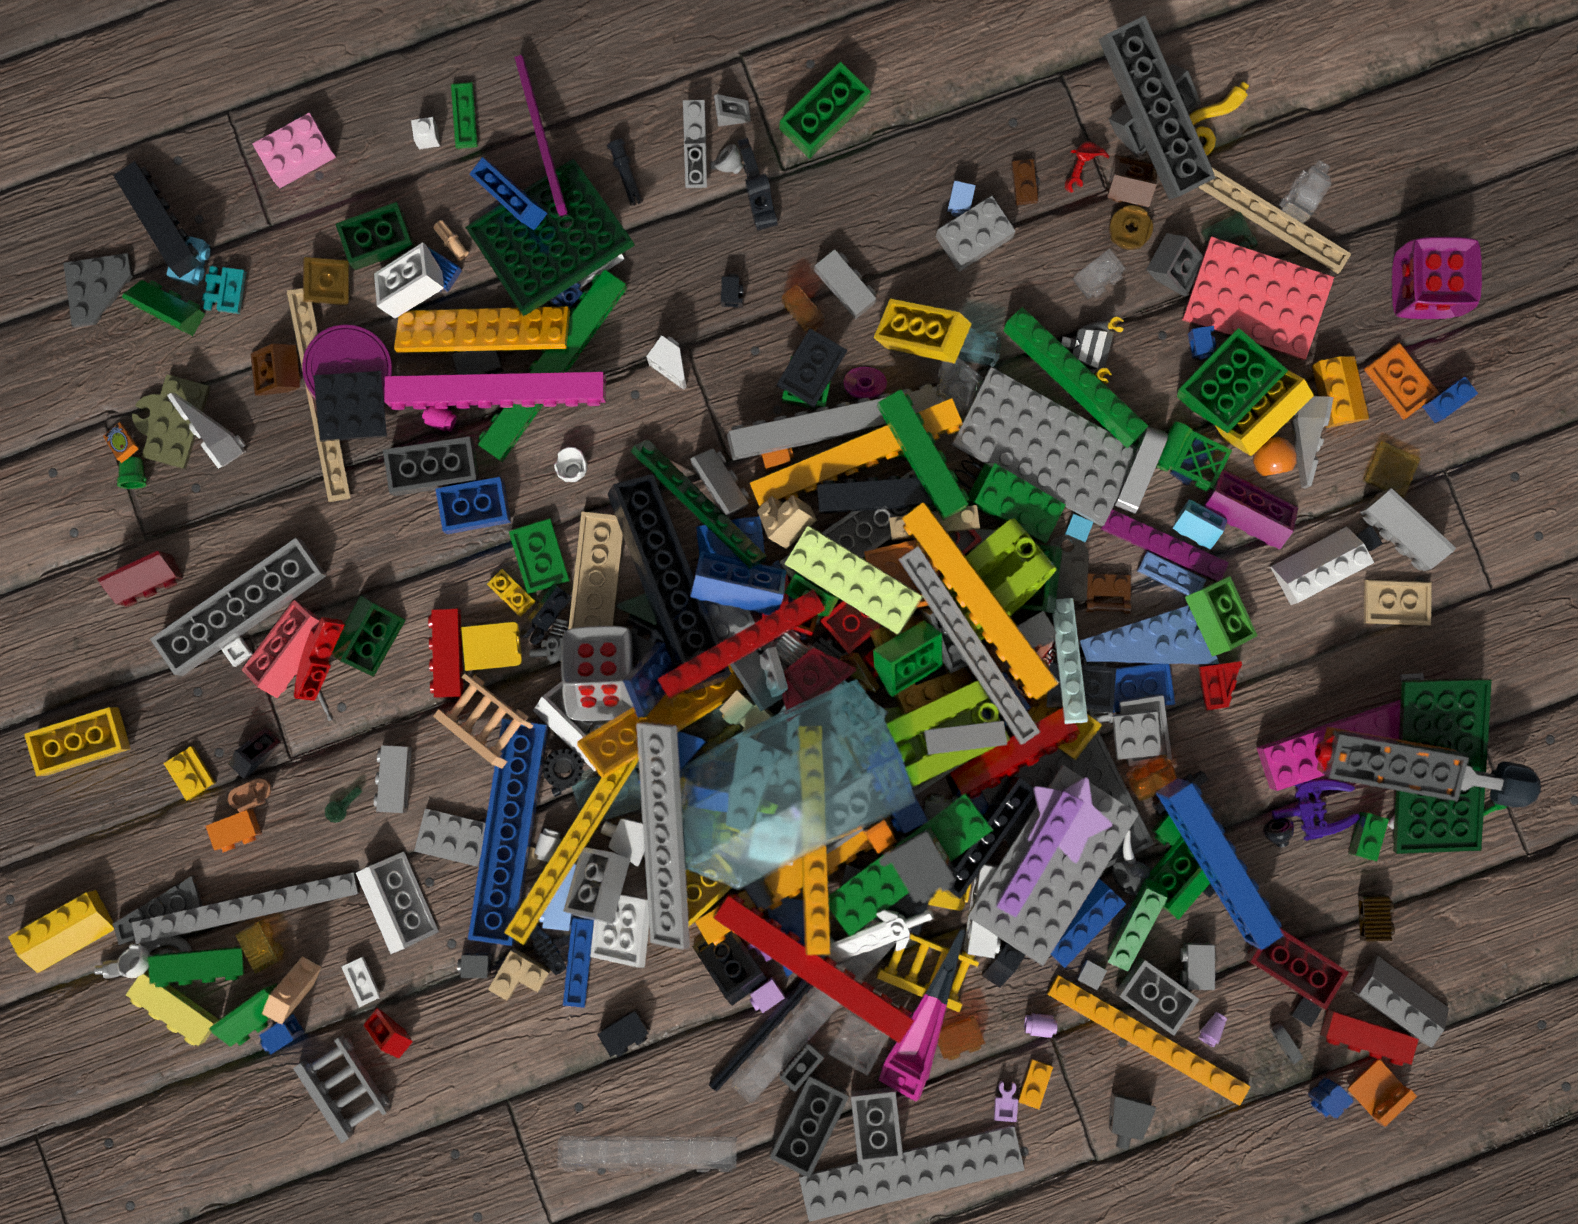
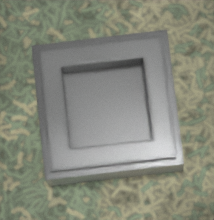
[1077,959,1107,990]

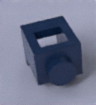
[550,282,583,308]

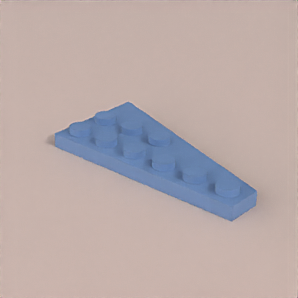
[1080,605,1219,665]

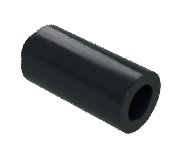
[733,859,776,910]

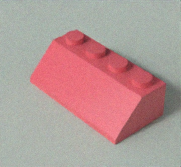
[242,600,321,698]

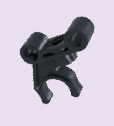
[737,138,778,231]

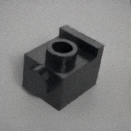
[721,274,743,308]

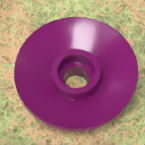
[844,367,887,399]

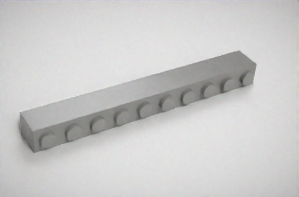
[727,384,943,460]

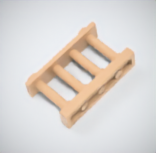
[433,674,534,769]

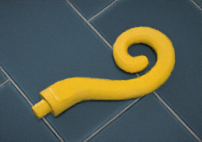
[1189,82,1249,156]

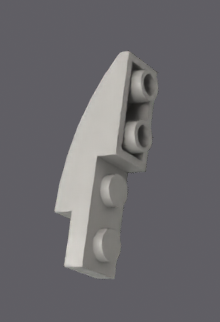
[683,100,707,188]

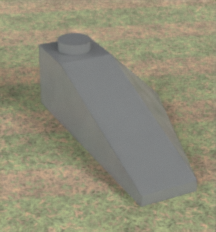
[1292,396,1334,489]

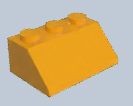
[1312,356,1369,428]

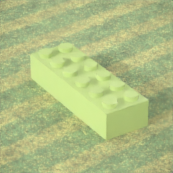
[785,526,923,634]

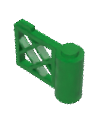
[1156,421,1232,491]

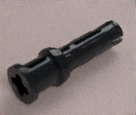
[607,139,643,206]

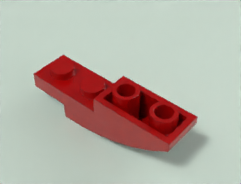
[294,617,345,701]

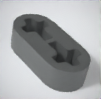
[1270,1023,1303,1064]

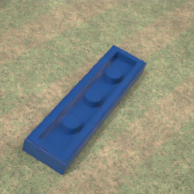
[563,916,594,1008]

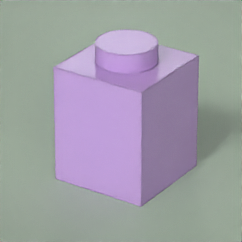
[749,977,785,1013]

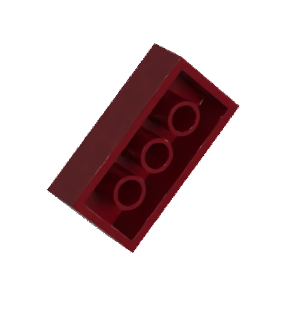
[1244,928,1349,1010]

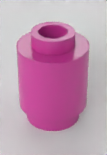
[422,406,457,432]

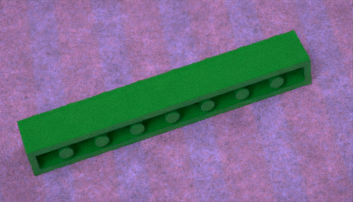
[1003,307,1148,449]

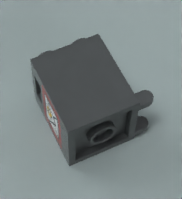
[879,827,958,903]

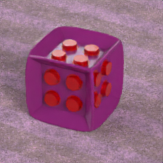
[1392,237,1482,319]

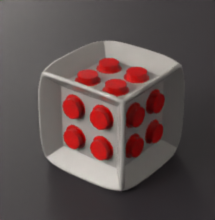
[561,626,634,721]

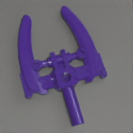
[1272,779,1360,841]

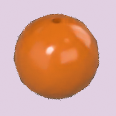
[1253,437,1297,476]

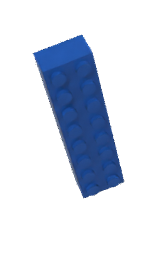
[1155,778,1284,950]

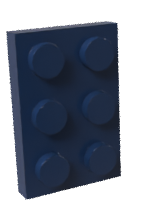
[623,642,675,718]

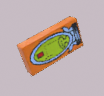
[103,422,138,463]

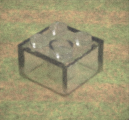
[828,1010,888,1075]

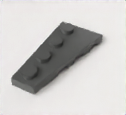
[113,875,203,945]

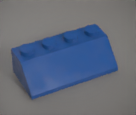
[691,551,786,615]
[1050,878,1126,968]

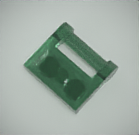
[1201,212,1258,249]

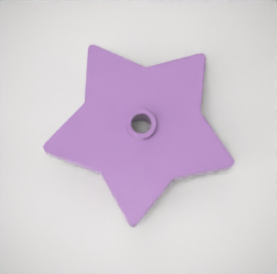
[1027,778,1112,863]

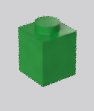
[1151,812,1181,846]

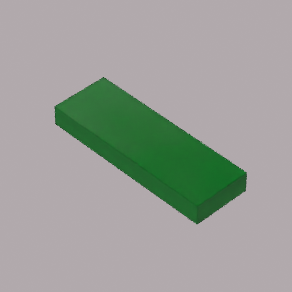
[451,82,478,149]

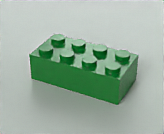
[779,62,871,159]
[967,463,1066,543]

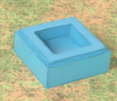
[1064,514,1093,543]

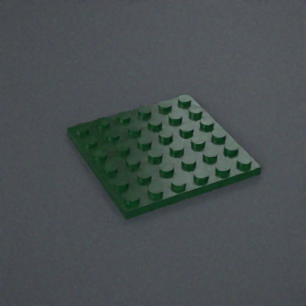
[465,158,635,316]

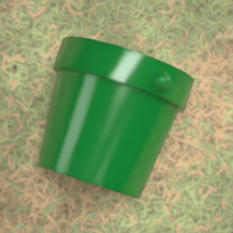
[117,457,147,489]

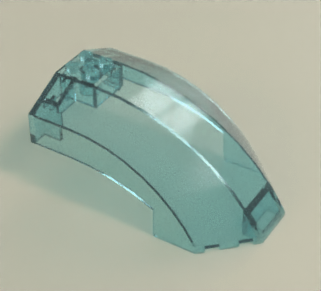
[679,680,916,889]

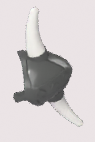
[1112,830,1150,895]

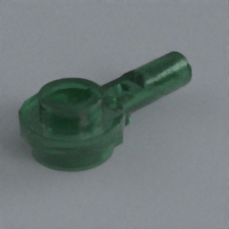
[325,786,363,823]

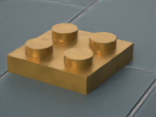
[303,257,349,305]

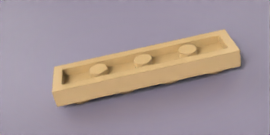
[889,505,980,541]

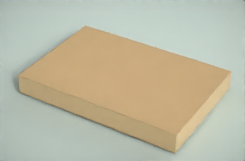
[1364,580,1432,626]

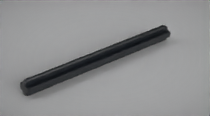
[709,979,813,1092]

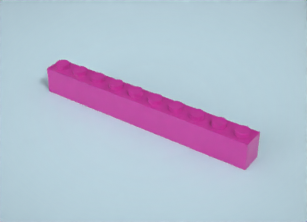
[385,372,606,410]

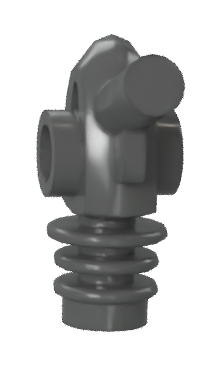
[530,619,569,663]

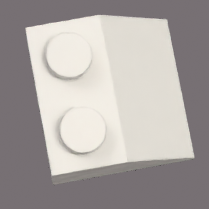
[646,336,687,390]

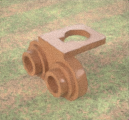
[228,778,272,812]

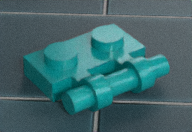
[202,266,246,314]

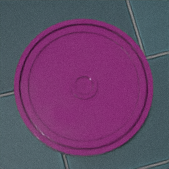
[302,325,392,400]

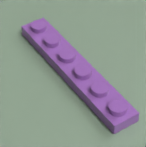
[996,789,1084,917]

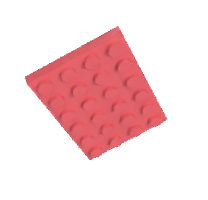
[1182,237,1334,360]

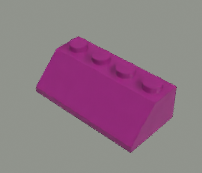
[1203,469,1298,549]

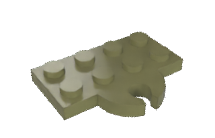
[132,374,211,469]

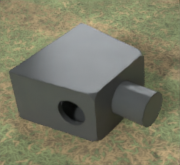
[1109,1092,1156,1150]

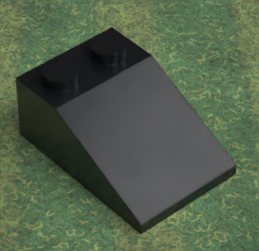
[692,931,768,1006]

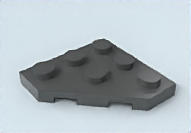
[63,253,133,328]

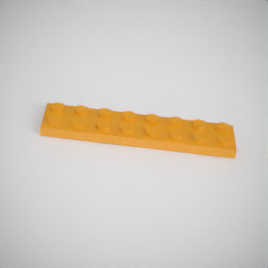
[394,307,570,353]
[577,665,746,779]

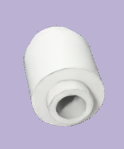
[534,828,561,862]

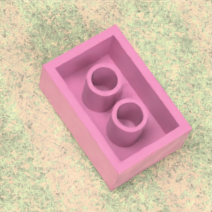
[253,113,336,188]

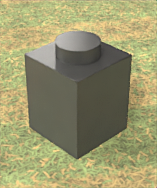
[457,953,491,978]

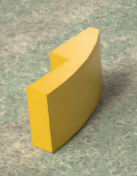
[487,569,536,617]

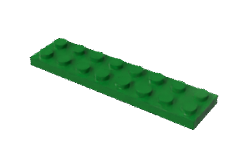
[828,793,993,936]

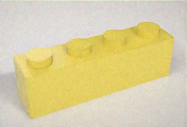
[126,970,220,1046]

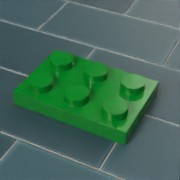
[508,519,570,594]

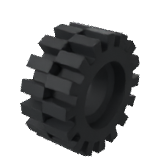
[542,749,584,789]

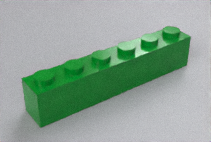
[877,389,969,521]

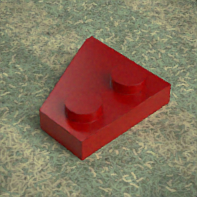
[1198,661,1242,710]

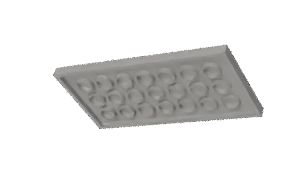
[951,367,1137,526]
[967,765,1139,966]

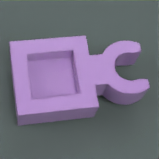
[994,1081,1018,1122]

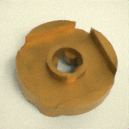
[1109,205,1153,250]

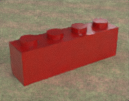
[428,609,464,698]
[1320,1009,1419,1066]

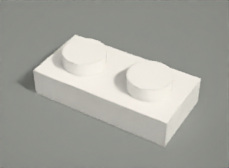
[342,956,381,1007]

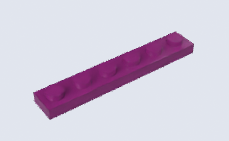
[1100,510,1229,582]

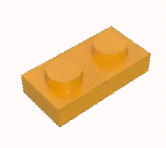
[1018,1059,1053,1109]

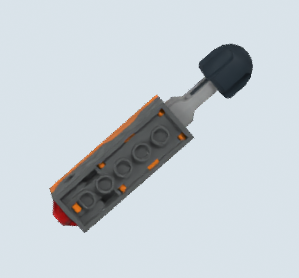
[1315,727,1541,808]

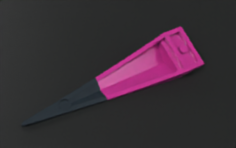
[878,928,965,1101]

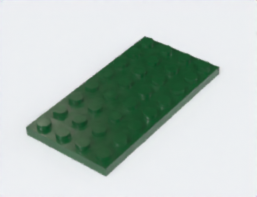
[1393,678,1492,854]

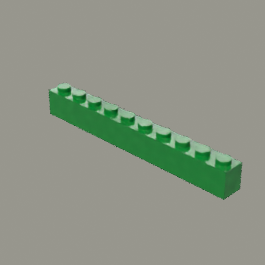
[478,269,627,462]

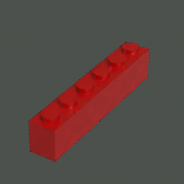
[950,708,1081,799]

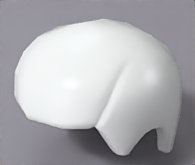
[554,447,588,482]
[117,944,150,978]

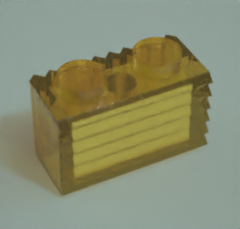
[235,920,284,974]

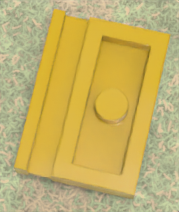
[163,746,216,801]

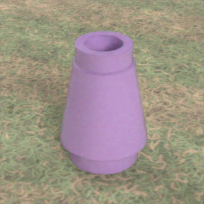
[1198,1012,1227,1047]

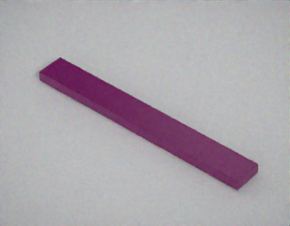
[514,55,567,216]

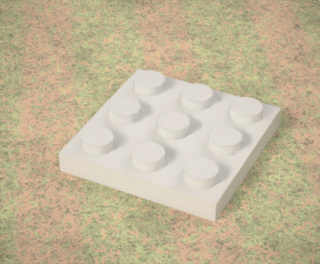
[590,894,649,968]

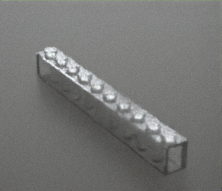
[731,920,897,1104]

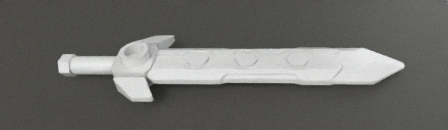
[819,909,934,963]

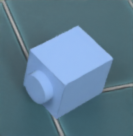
[947,181,975,217]

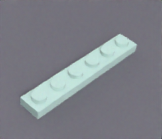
[1052,598,1088,724]

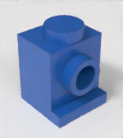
[1188,326,1216,361]

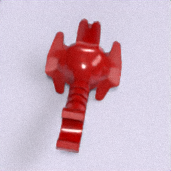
[1065,141,1109,193]

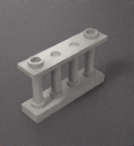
[293,1035,391,1143]

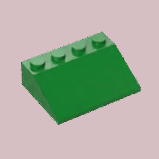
[1176,328,1288,433]

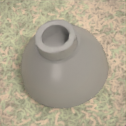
[715,144,743,174]

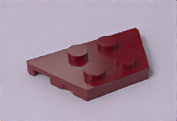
[782,648,857,722]

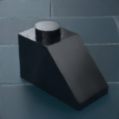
[228,727,281,779]
[981,941,1026,988]

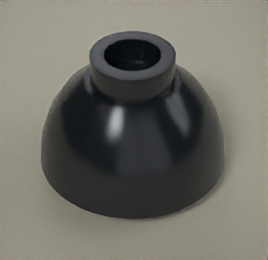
[1263,818,1294,847]

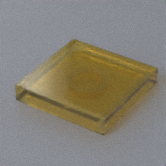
[1363,441,1421,498]

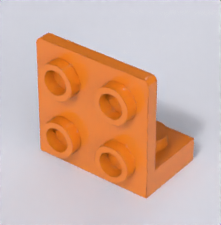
[1347,1059,1417,1127]

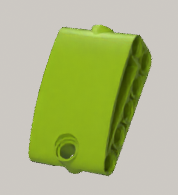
[939,519,1056,641]
[881,681,1010,788]

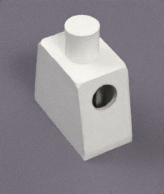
[601,818,645,866]

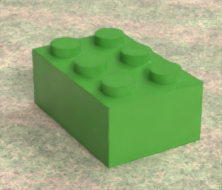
[1185,577,1258,657]

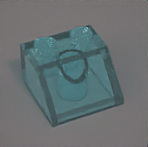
[957,328,1001,367]

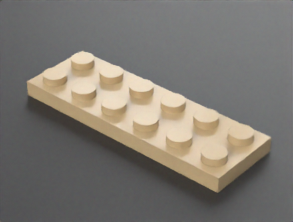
[568,512,623,630]

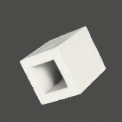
[411,117,440,149]

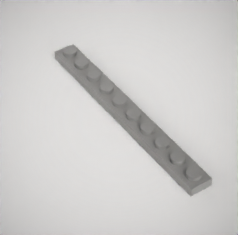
[899,547,1040,745]
[132,872,359,944]

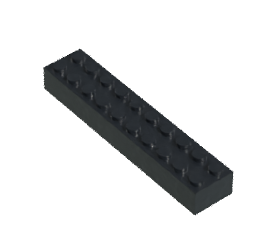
[607,474,731,694]

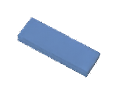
[1137,551,1206,595]

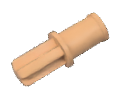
[433,220,469,261]

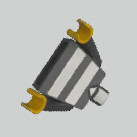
[1060,317,1124,384]

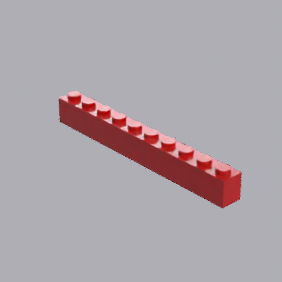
[713,893,914,1044]

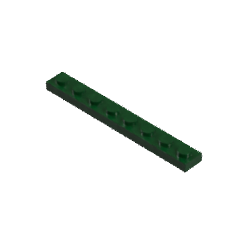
[631,440,766,569]

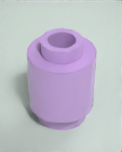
[1024,1013,1057,1038]

